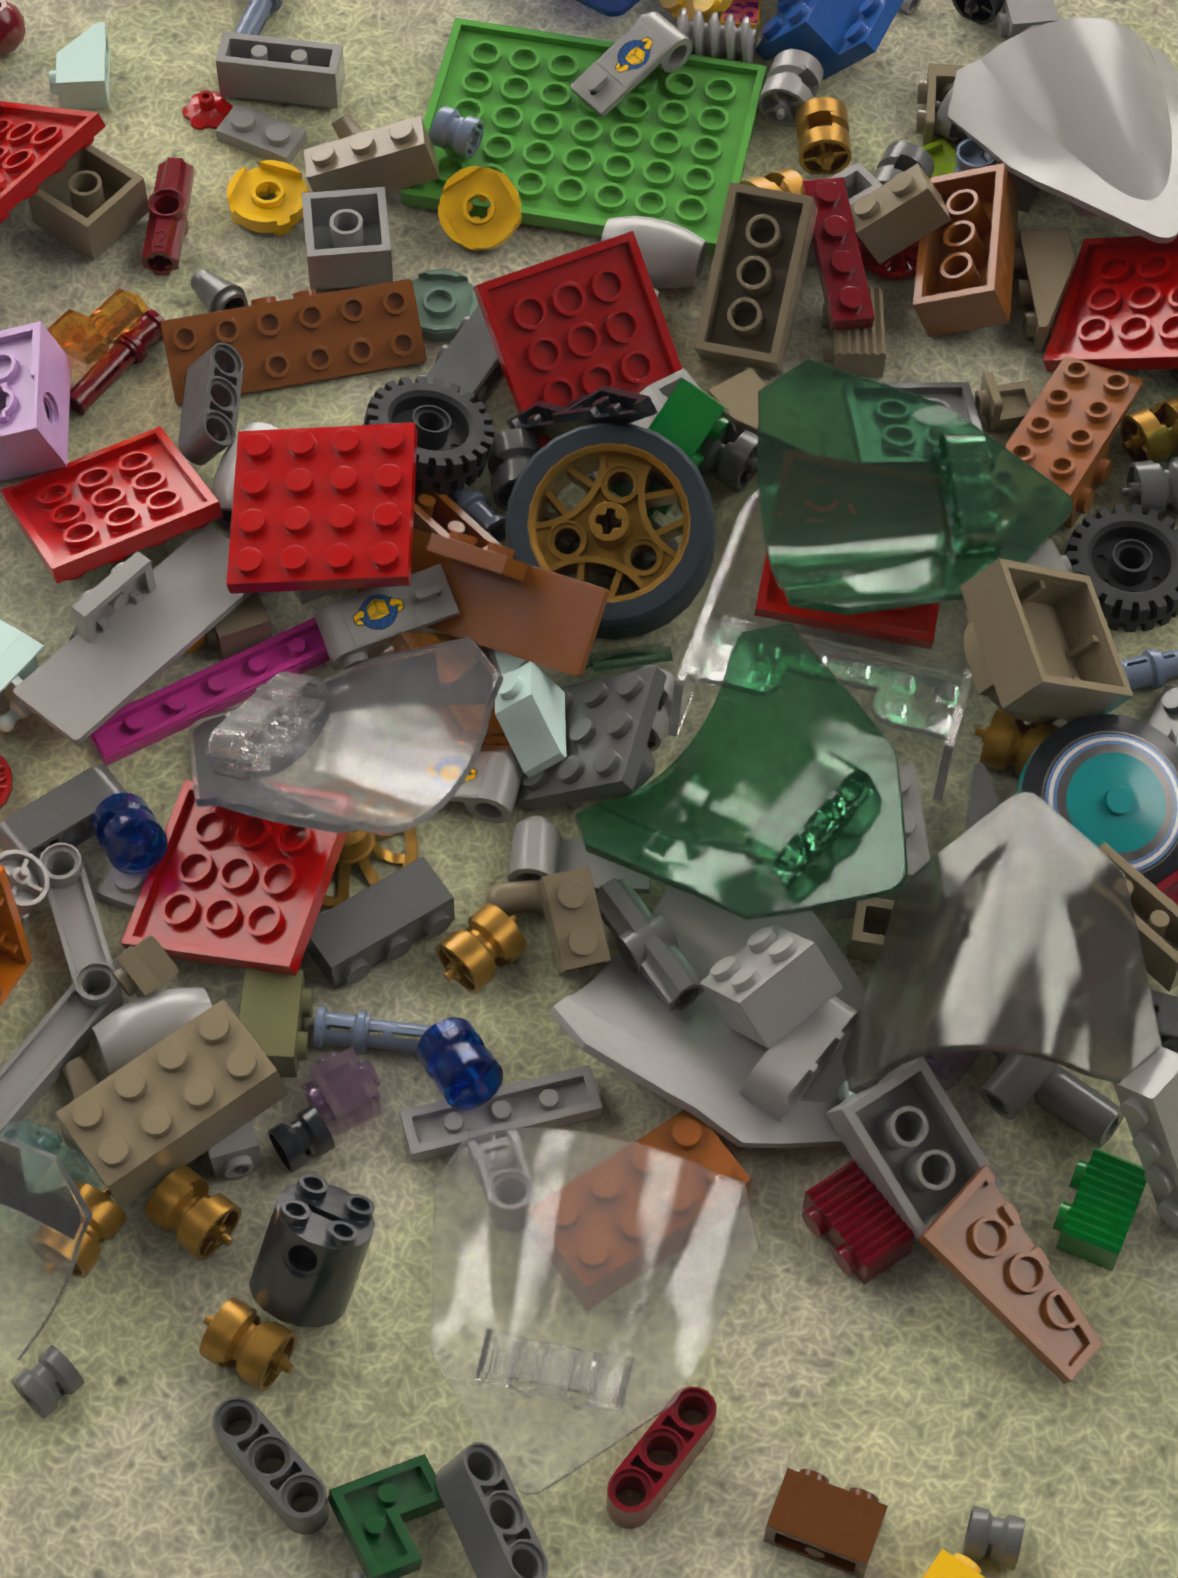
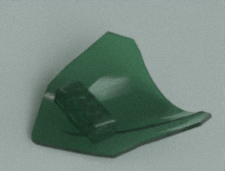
[757,359,1073,615]
[575,623,908,920]

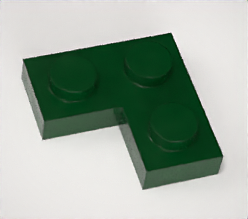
[328,1454,445,1578]

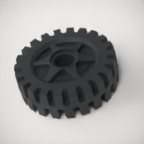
[363,376,495,494]
[1064,504,1178,632]

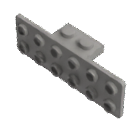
[13,525,252,745]

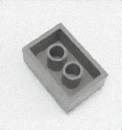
[825,1057,1003,1241]

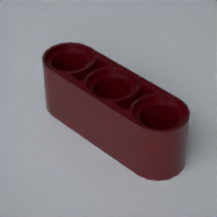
[606,1386,717,1529]

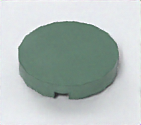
[412,269,479,342]

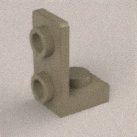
[916,63,965,146]

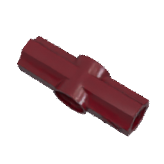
[142,157,195,275]

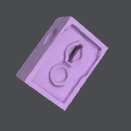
[0,321,71,481]

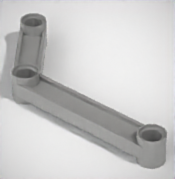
[0,843,123,1140]

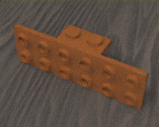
[161,279,427,405]
[956,356,1143,555]
[357,528,609,677]

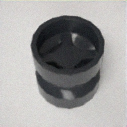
[267,1106,335,1173]

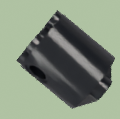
[249,1174,375,1327]

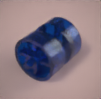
[92,793,168,875]
[417,1017,503,1110]

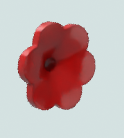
[182,90,233,130]

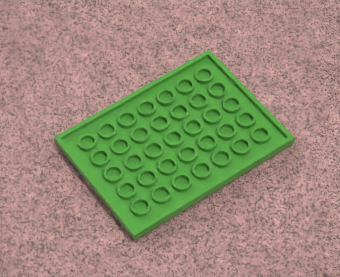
[401,18,767,255]

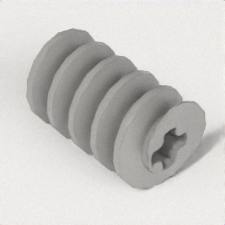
[676,7,759,64]

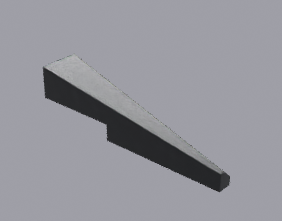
[506,385,658,441]

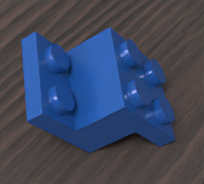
[755,0,904,80]

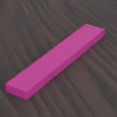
[89,617,330,766]

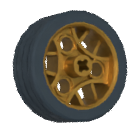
[505,422,716,640]

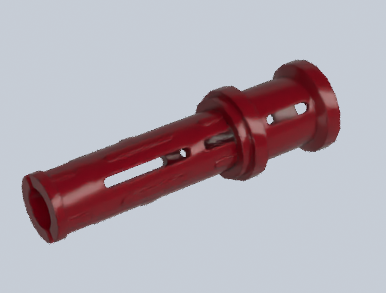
[69,306,165,415]

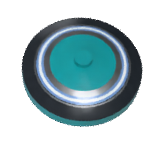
[1016,714,1178,888]

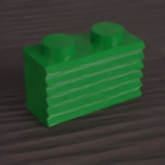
[1052,1148,1147,1271]

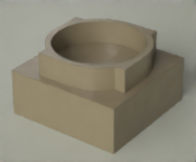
[960,558,1133,725]

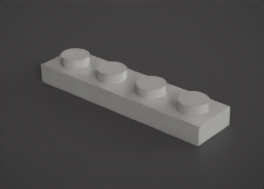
[400,1065,603,1163]

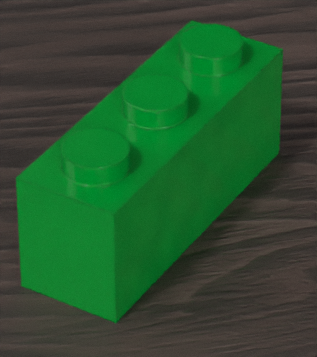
[610,378,730,518]

